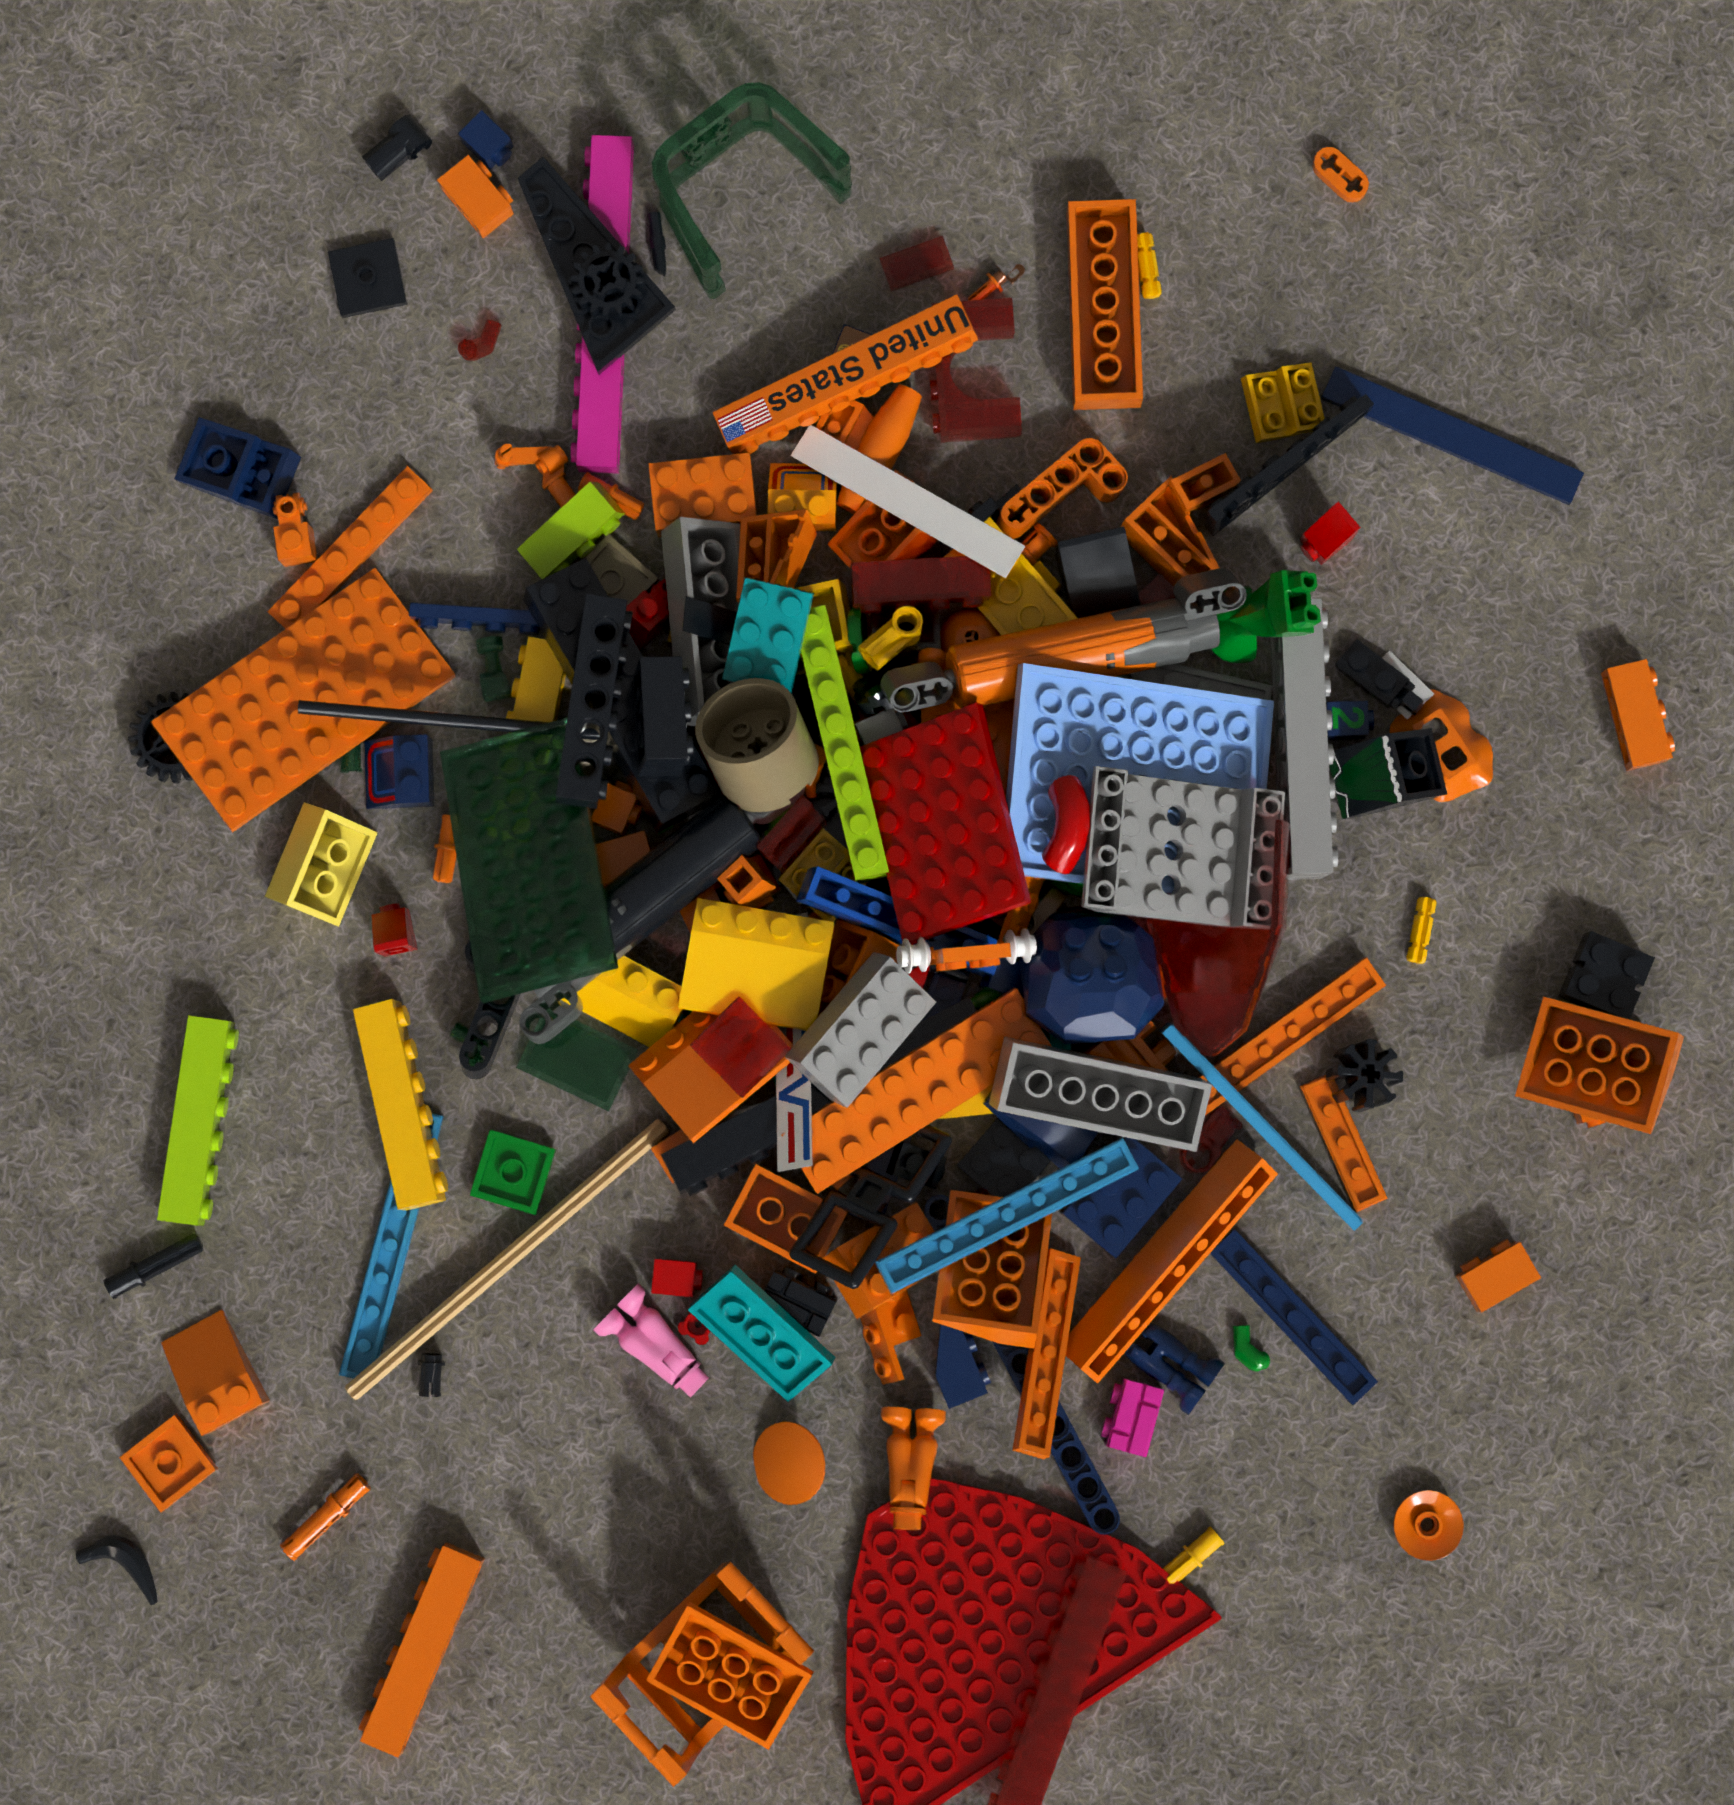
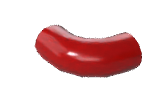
[1042,775,1090,874]

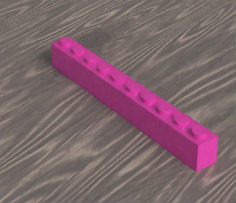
[571,135,634,474]

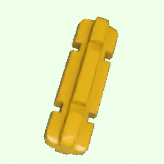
[1137,232,1162,299]
[1406,897,1437,964]

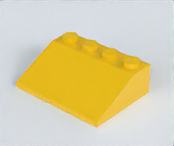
[678,898,834,1031]

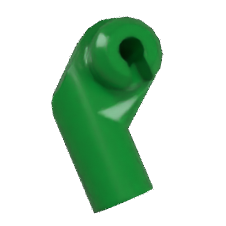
[1233,1325,1270,1372]

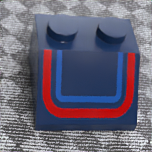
[364,734,434,809]

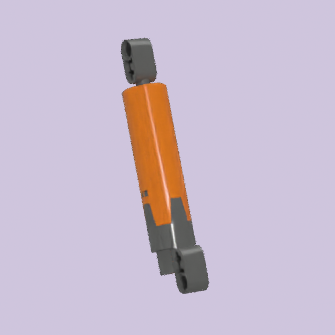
[880,568,1247,712]

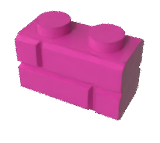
[1100,1377,1164,1457]

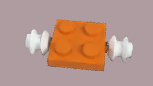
[896,928,1037,974]

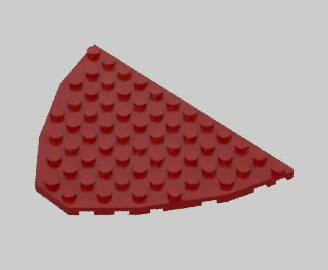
[845,1477,1222,1805]

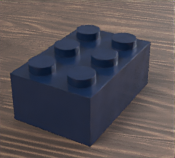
[1061,1137,1182,1259]

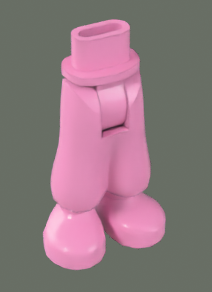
[593,1283,709,1398]

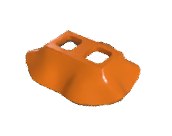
[1389,689,1493,802]

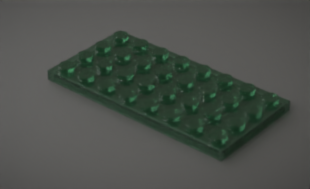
[440,718,618,1003]

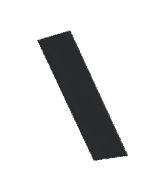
[682,596,737,645]

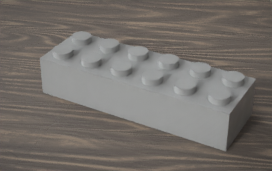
[661,517,740,726]
[989,1036,1212,1152]

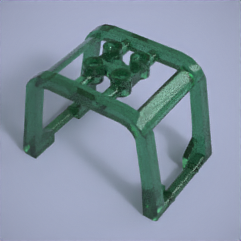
[652,82,852,299]

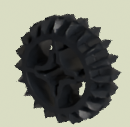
[128,692,193,784]

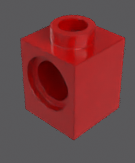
[651,1258,703,1297]

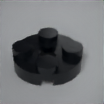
[852,658,913,715]

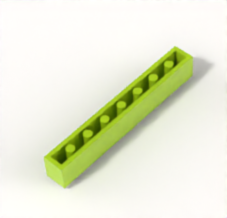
[801,605,889,884]

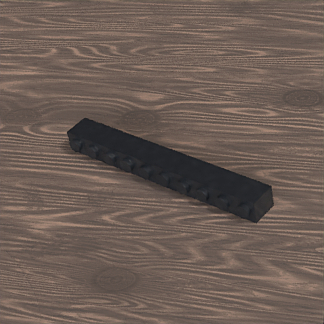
[661,997,977,1196]

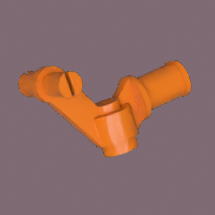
[494,444,576,508]

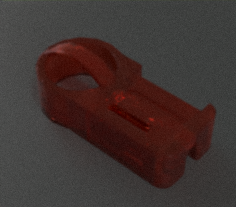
[1179,1107,1242,1174]

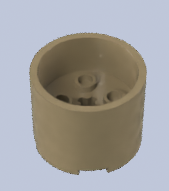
[695,678,819,812]

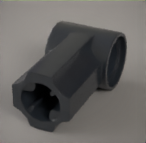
[362,114,432,181]

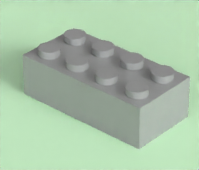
[785,952,936,1108]

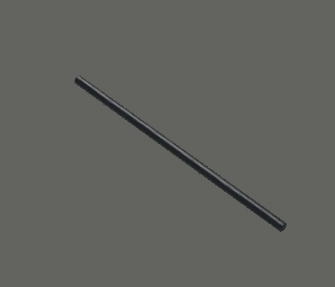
[298,700,700,749]

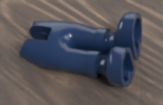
[1124,1322,1225,1415]

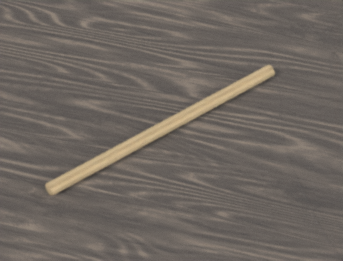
[345,1119,669,1400]

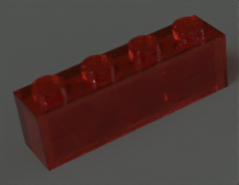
[850,556,992,613]

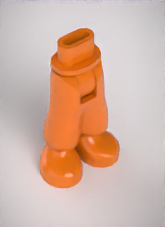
[881,1406,946,1530]

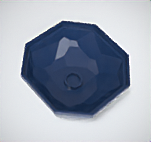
[1018,912,1164,1044]

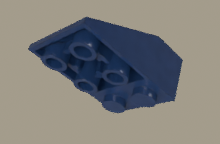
[935,1324,991,1409]

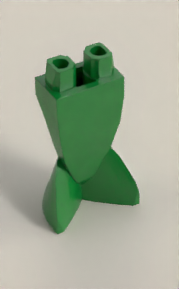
[1211,570,1321,663]

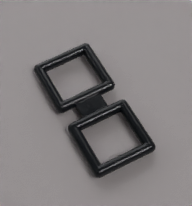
[789,1124,952,1289]

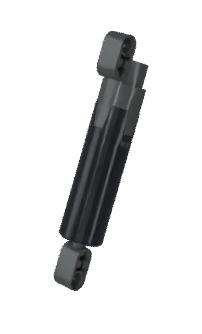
[516,787,805,1044]

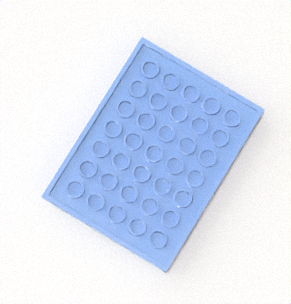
[1006,663,1274,895]

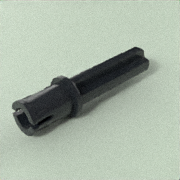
[103,1234,203,1299]

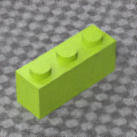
[517,481,625,579]

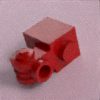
[626,579,669,651]

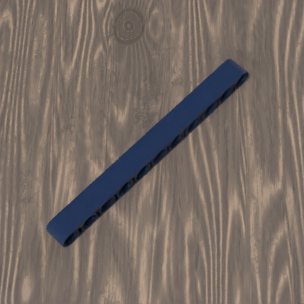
[924,1195,1120,1535]

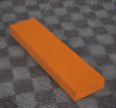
[1299,1075,1388,1212]

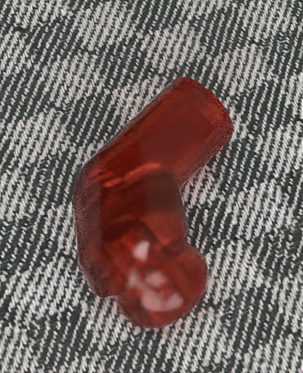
[458,319,502,361]

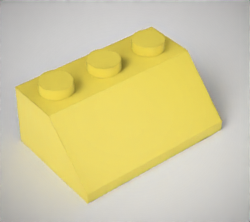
[265,802,378,927]

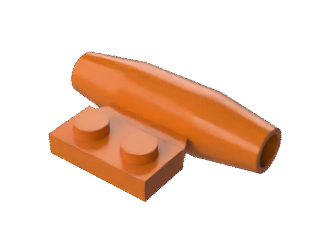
[816,384,922,514]

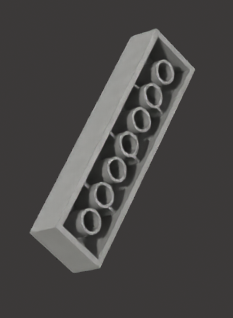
[1270,598,1338,880]

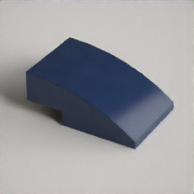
[174,417,301,519]
[983,1090,1098,1169]

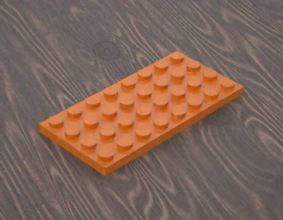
[151,568,455,833]

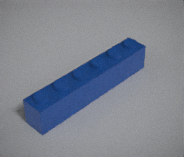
[796,866,998,977]

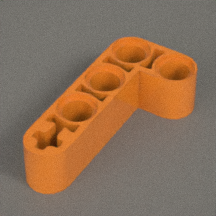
[996,438,1128,539]

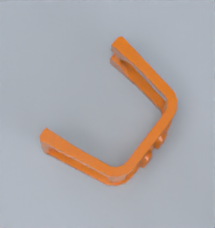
[590,1561,814,1787]

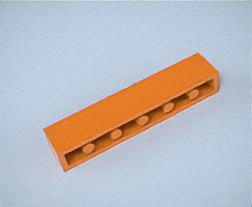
[359,1543,485,1758]

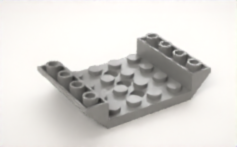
[1081,766,1285,930]

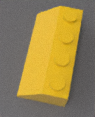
[561,956,685,1047]

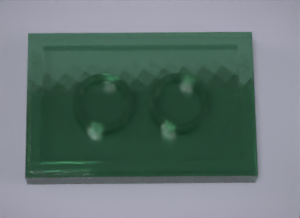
[516,1008,639,1112]

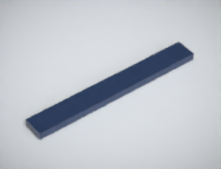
[1321,366,1584,505]

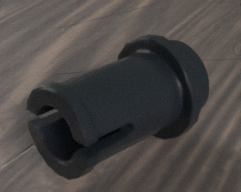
[418,1353,445,1397]

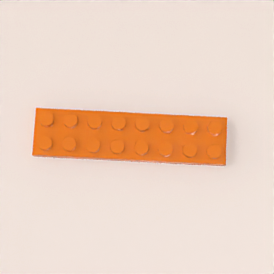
[781,988,1051,1194]

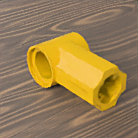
[858,606,923,671]

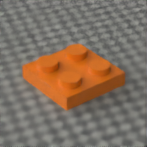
[119,1414,218,1513]

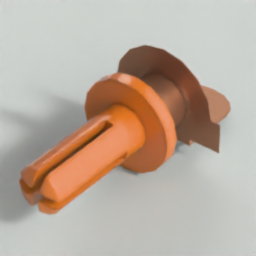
[968,264,1025,307]

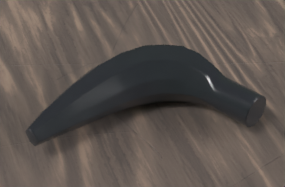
[76,1535,158,1605]

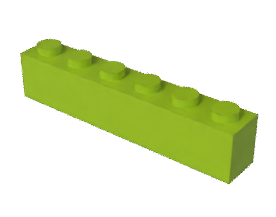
[157,1015,239,1226]

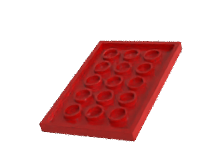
[860,702,1031,945]

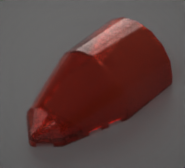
[1147,820,1290,1057]

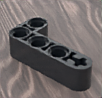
[459,936,527,1080]

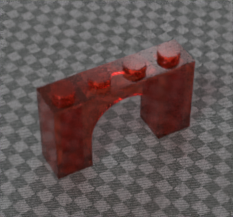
[930,298,1022,443]

